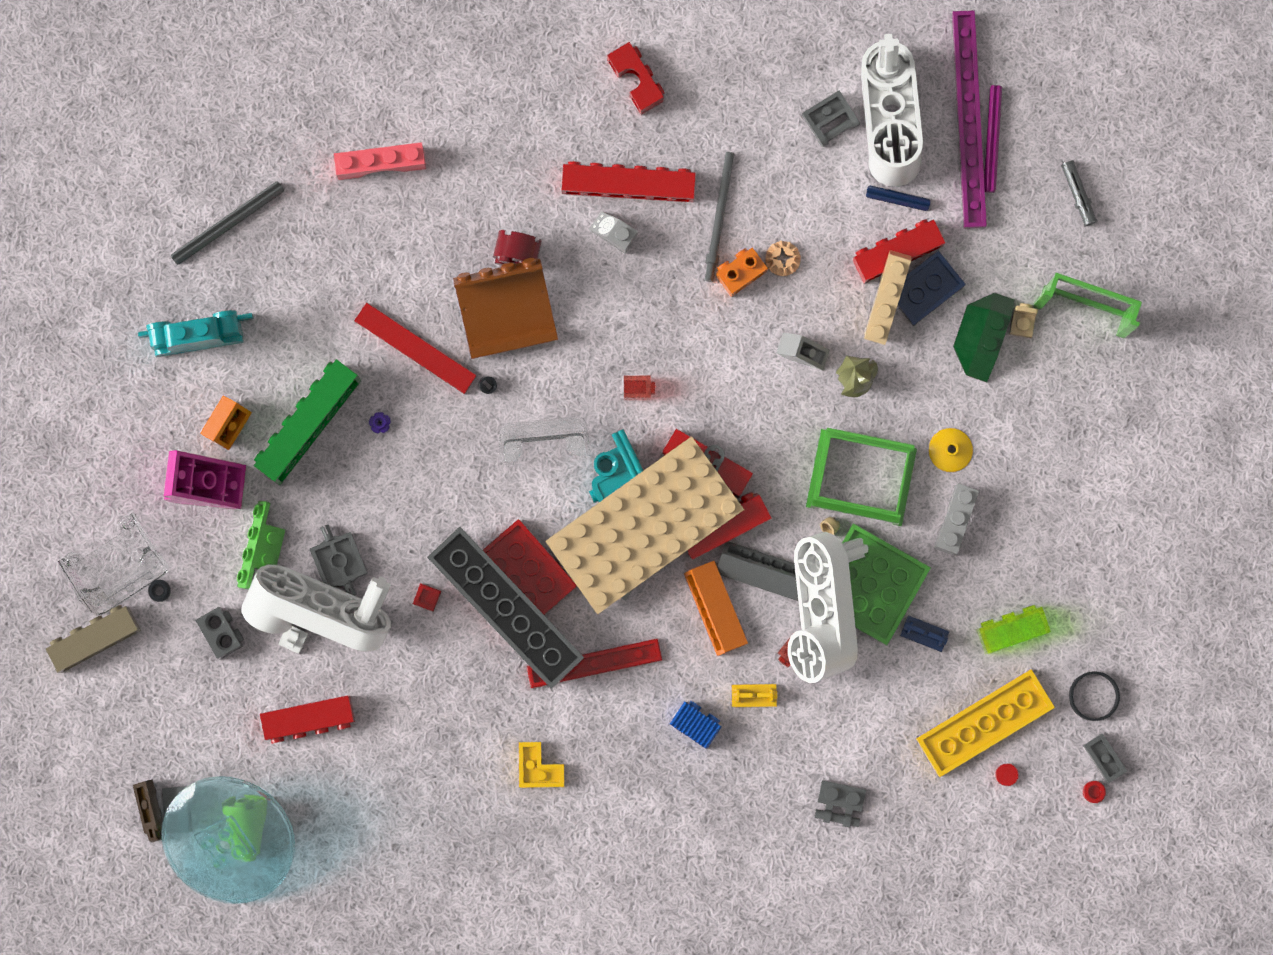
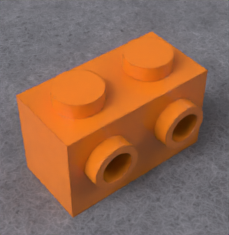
[716,247,768,297]
[200,396,252,450]

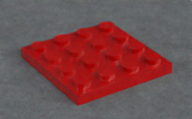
[483,519,577,615]

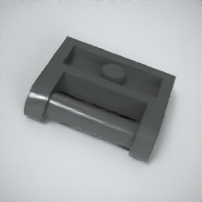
[802,90,860,147]

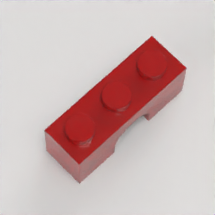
[607,42,665,115]

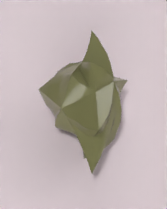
[836,356,878,398]

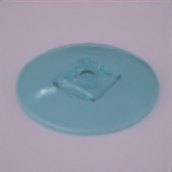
[162,776,295,904]

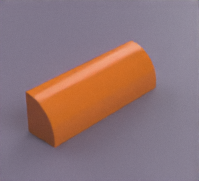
[684,561,748,656]

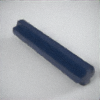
[866,185,931,211]

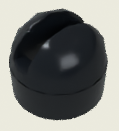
[478,376,497,394]

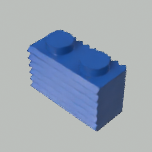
[670,701,722,749]

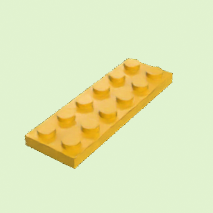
[916,669,1055,777]

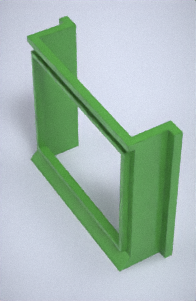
[1033,273,1142,338]
[806,427,917,527]

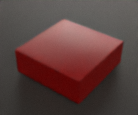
[412,583,442,612]

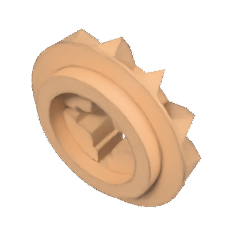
[765,241,801,276]

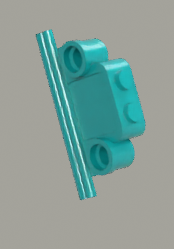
[138,310,254,357]
[589,429,644,503]

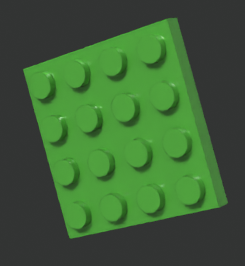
[842,524,931,646]

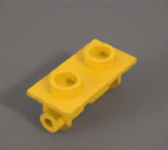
[732,684,777,707]

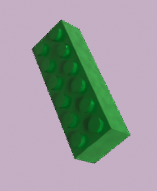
[253,359,361,486]

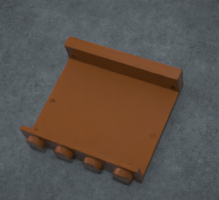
[453,258,558,359]

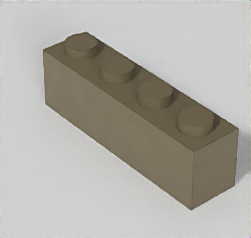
[46,605,141,673]

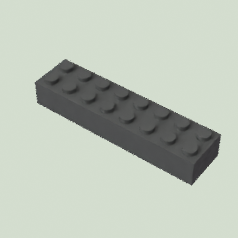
[427,527,584,689]

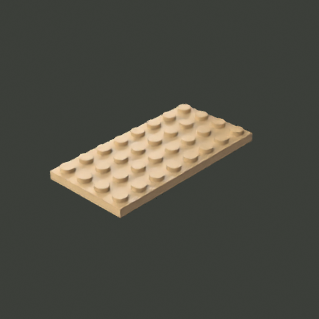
[545,436,744,615]

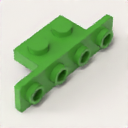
[237,501,286,589]

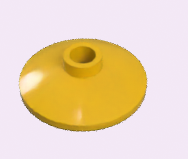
[929,428,973,472]

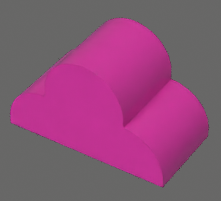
[164,450,246,509]

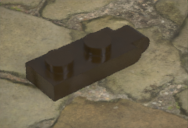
[133,779,164,843]

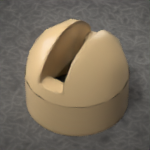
[820,517,840,535]

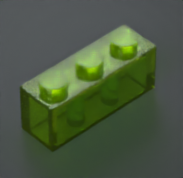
[976,604,1051,655]

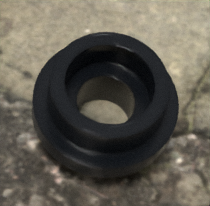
[148,580,171,602]

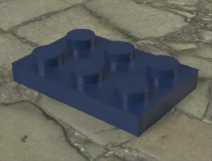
[897,250,966,326]

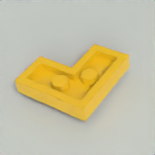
[519,742,564,788]

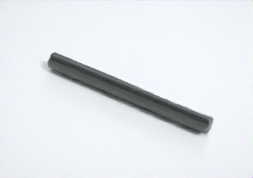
[171,181,284,265]

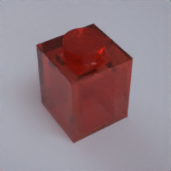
[624,375,655,400]

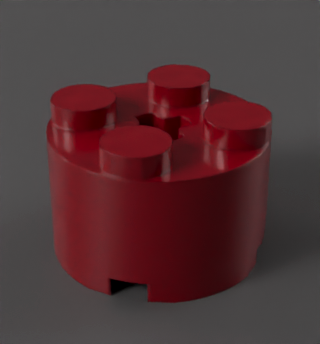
[493,230,542,266]

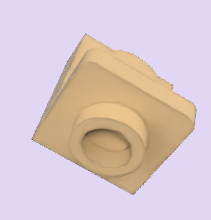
[1009,303,1038,338]

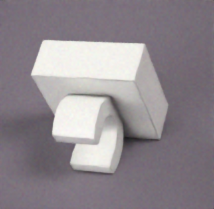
[278,626,308,654]

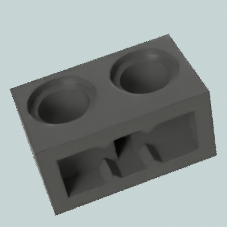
[195,607,244,660]

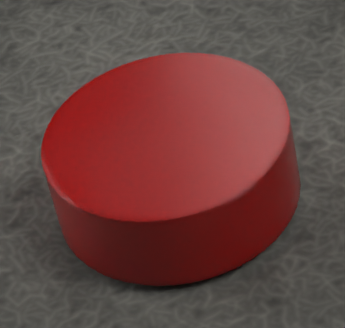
[995,764,1018,786]
[1083,781,1106,803]

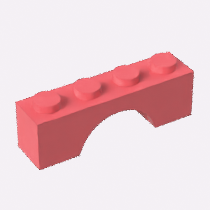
[334,142,426,180]

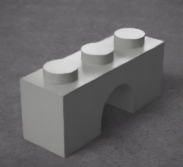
[934,483,979,556]

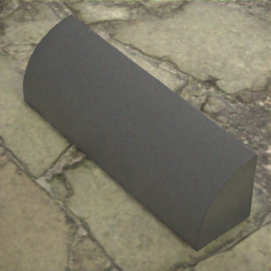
[717,541,799,601]

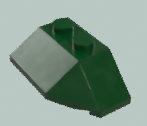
[953,293,1015,383]

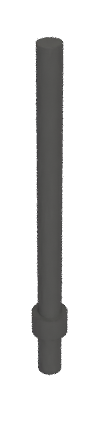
[704,152,734,282]

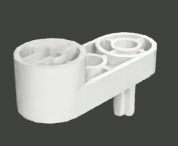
[861,34,923,187]
[788,532,868,683]
[242,565,391,652]

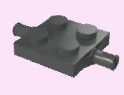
[309,524,368,596]

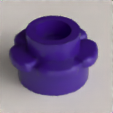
[369,412,391,434]

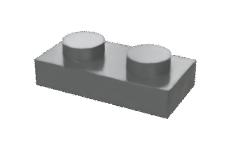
[1082,733,1127,783]

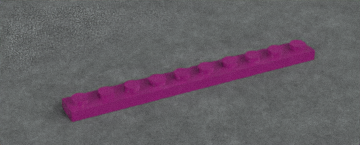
[952,10,987,229]

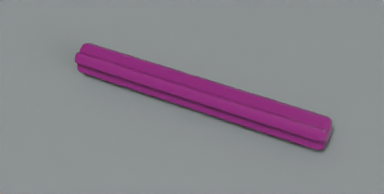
[984,85,1002,193]

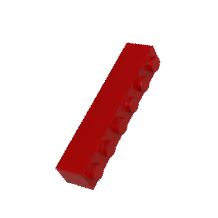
[561,161,696,203]

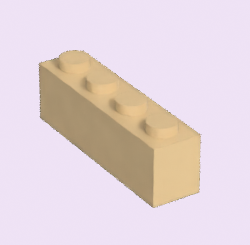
[864,250,911,345]

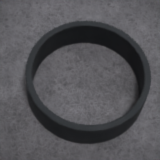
[1069,671,1120,721]

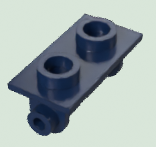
[900,615,950,652]

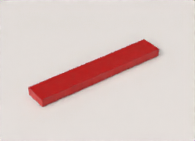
[354,302,477,395]
[526,638,662,688]

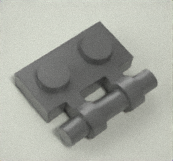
[814,780,866,828]

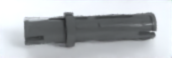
[1061,160,1097,227]

